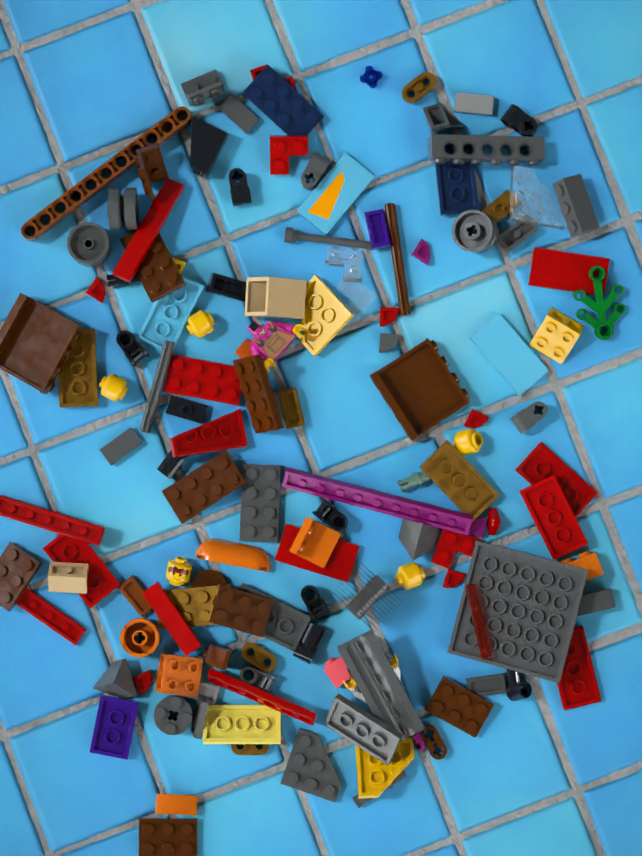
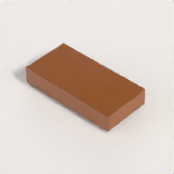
[118,575,152,617]

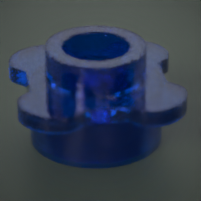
[360,66,382,88]

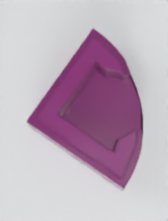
[411,239,430,265]
[469,518,488,538]
[412,732,426,752]

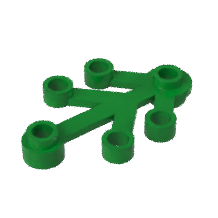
[573,266,626,340]

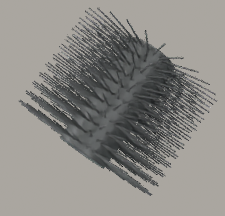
[334,563,402,632]

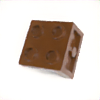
[134,143,169,201]

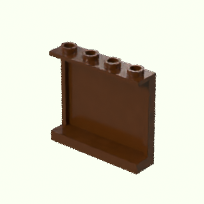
[0,293,84,394]
[369,338,470,440]

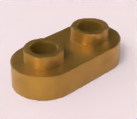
[402,72,436,104]
[241,642,277,672]
[231,744,269,755]

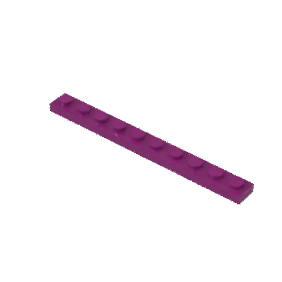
[282,467,473,535]

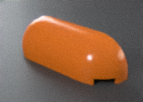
[195,538,271,572]

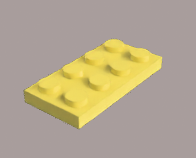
[203,705,281,744]

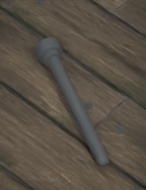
[284,227,372,249]

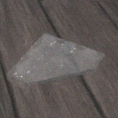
[510,165,566,230]

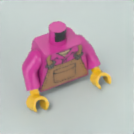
[247,321,307,373]

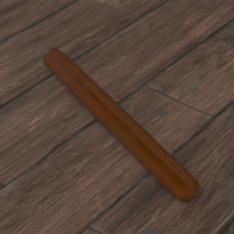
[385,203,411,316]

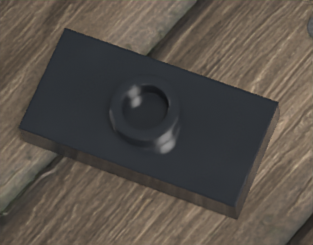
[166,395,208,424]

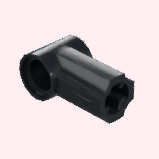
[157,449,188,479]
[293,623,325,664]
[506,669,532,701]

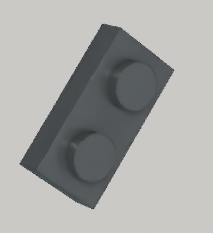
[497,215,538,253]

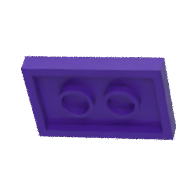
[90,695,139,760]

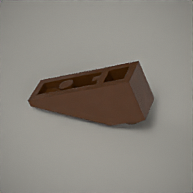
[202,643,233,671]

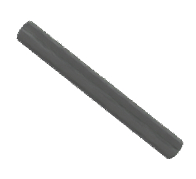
[140,340,175,433]

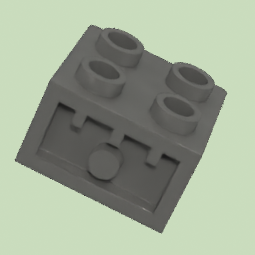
[181,69,225,107]

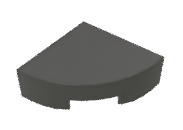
[379,333,399,353]

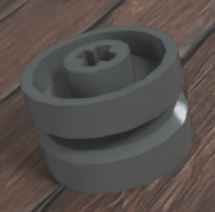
[107,187,139,230]
[452,210,499,253]
[67,222,111,267]

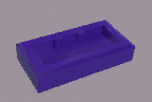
[364,209,391,250]

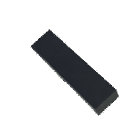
[206,273,246,302]

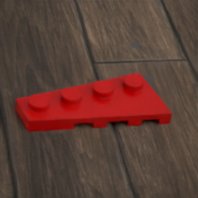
[170,409,248,458]

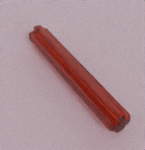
[465,583,492,660]

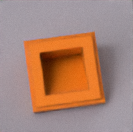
[234,339,252,358]

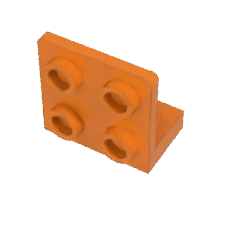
[289,516,340,568]
[155,652,203,697]

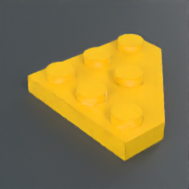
[301,275,354,356]
[355,738,414,799]

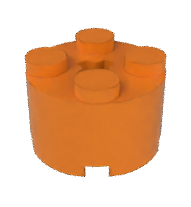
[120,618,161,657]

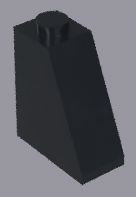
[190,117,228,178]

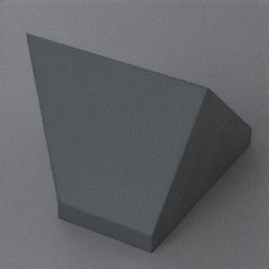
[423,103,467,135]
[398,519,440,561]
[93,658,137,699]

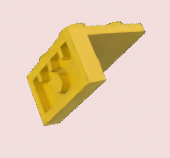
[529,307,584,364]

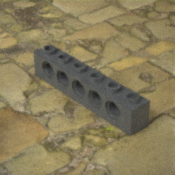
[428,134,545,166]

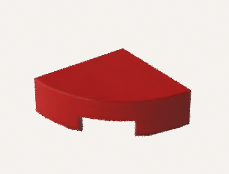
[86,277,106,304]
[379,307,399,327]
[463,409,489,428]
[487,508,501,535]
[442,569,466,588]
[133,670,152,695]

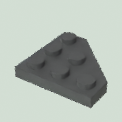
[280,728,341,802]

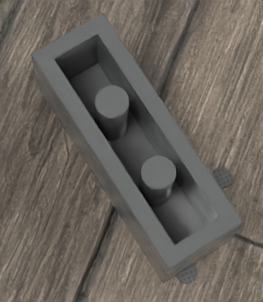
[552,174,600,238]

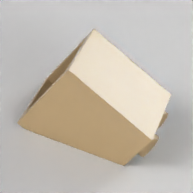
[245,277,307,319]

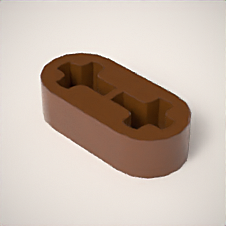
[420,725,447,760]

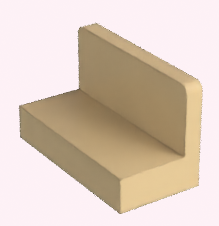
[48,562,89,594]

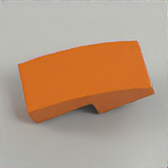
[155,794,198,816]

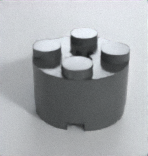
[154,695,194,735]

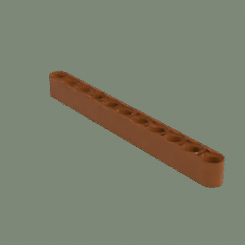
[21,106,192,241]

